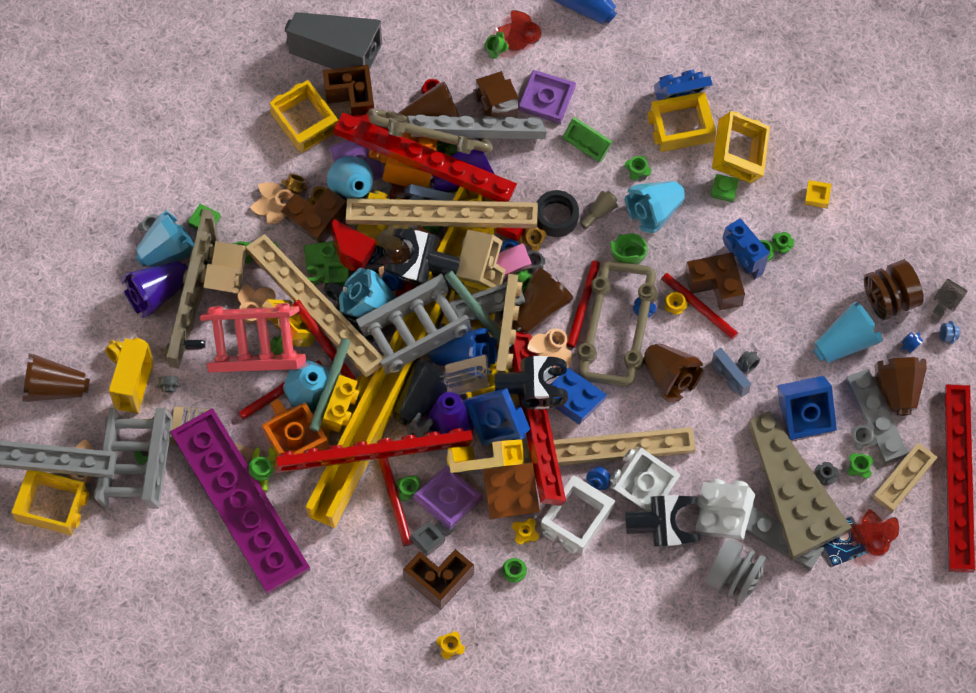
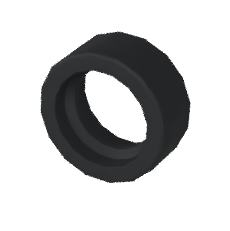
[536,190,579,237]

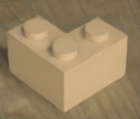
[456,230,506,288]
[201,241,247,293]

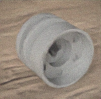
[704,538,767,604]

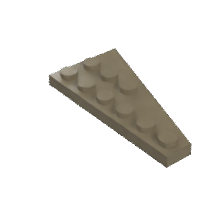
[165,209,219,369]
[748,411,852,561]

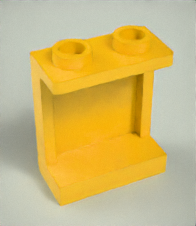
[447,440,525,473]

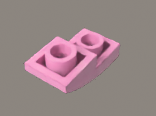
[496,244,532,281]

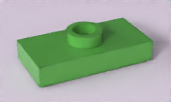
[562,117,613,162]
[304,241,339,268]

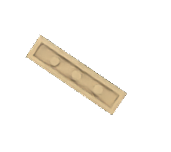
[496,274,522,373]

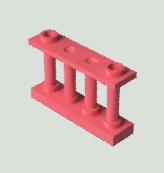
[200,303,306,373]

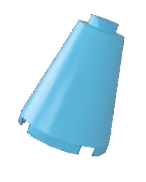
[327,156,374,202]
[813,301,883,363]

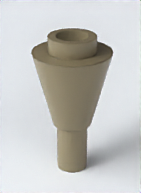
[580,191,618,229]

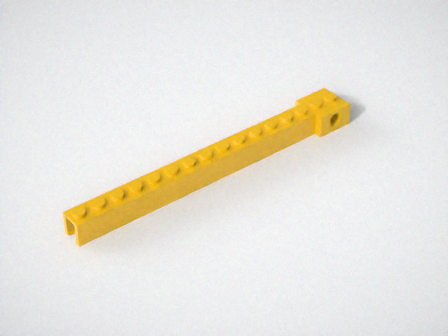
[306,186,497,528]

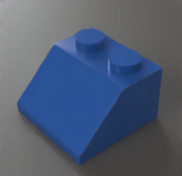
[777,376,837,440]

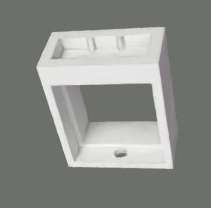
[541,475,615,555]

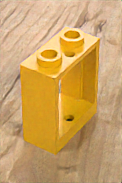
[269,80,338,154]
[647,92,716,152]
[712,111,770,184]
[109,338,154,414]
[11,470,89,536]

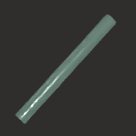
[444,270,511,347]
[309,338,351,432]

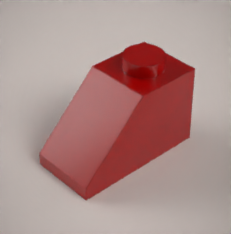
[331,219,376,271]

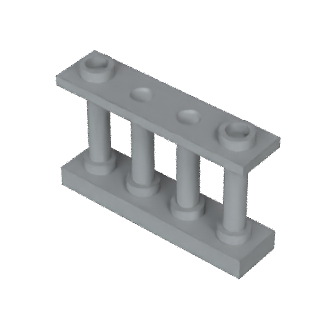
[356,274,472,375]
[94,408,173,509]

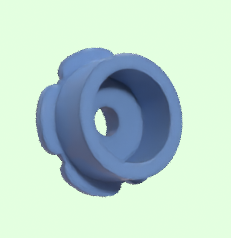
[939,321,960,344]

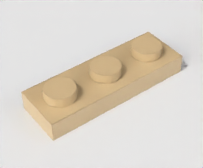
[873,443,937,513]

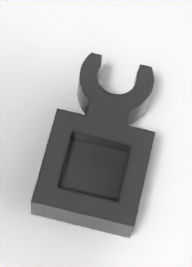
[406,413,434,438]
[410,520,455,556]

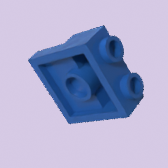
[653,69,713,101]
[722,218,770,279]
[464,388,530,446]

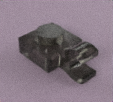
[930,278,968,323]

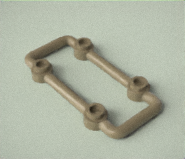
[367,108,493,154]
[577,261,658,387]

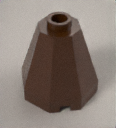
[643,344,704,402]
[874,357,927,416]

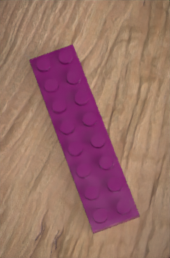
[170,408,310,595]

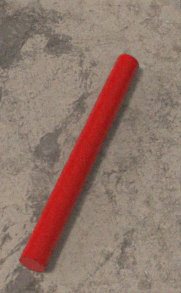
[566,260,600,348]
[661,273,738,340]
[291,299,355,379]
[238,360,323,420]
[378,458,413,547]

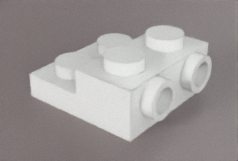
[609,447,680,511]
[695,479,755,540]

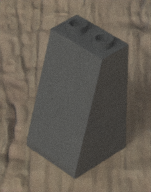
[285,12,383,71]

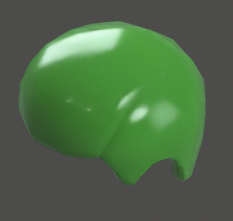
[610,233,648,265]

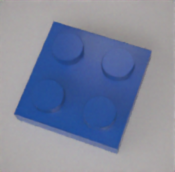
[550,368,607,425]

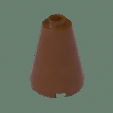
[398,82,460,117]
[512,267,573,334]
[22,353,90,402]

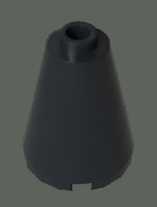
[393,357,457,426]

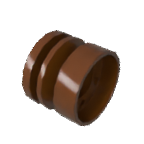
[863,259,924,320]

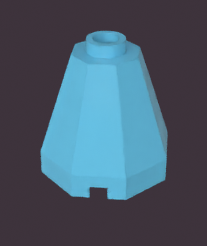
[624,181,685,234]
[136,210,194,268]
[339,268,397,318]
[283,360,336,412]

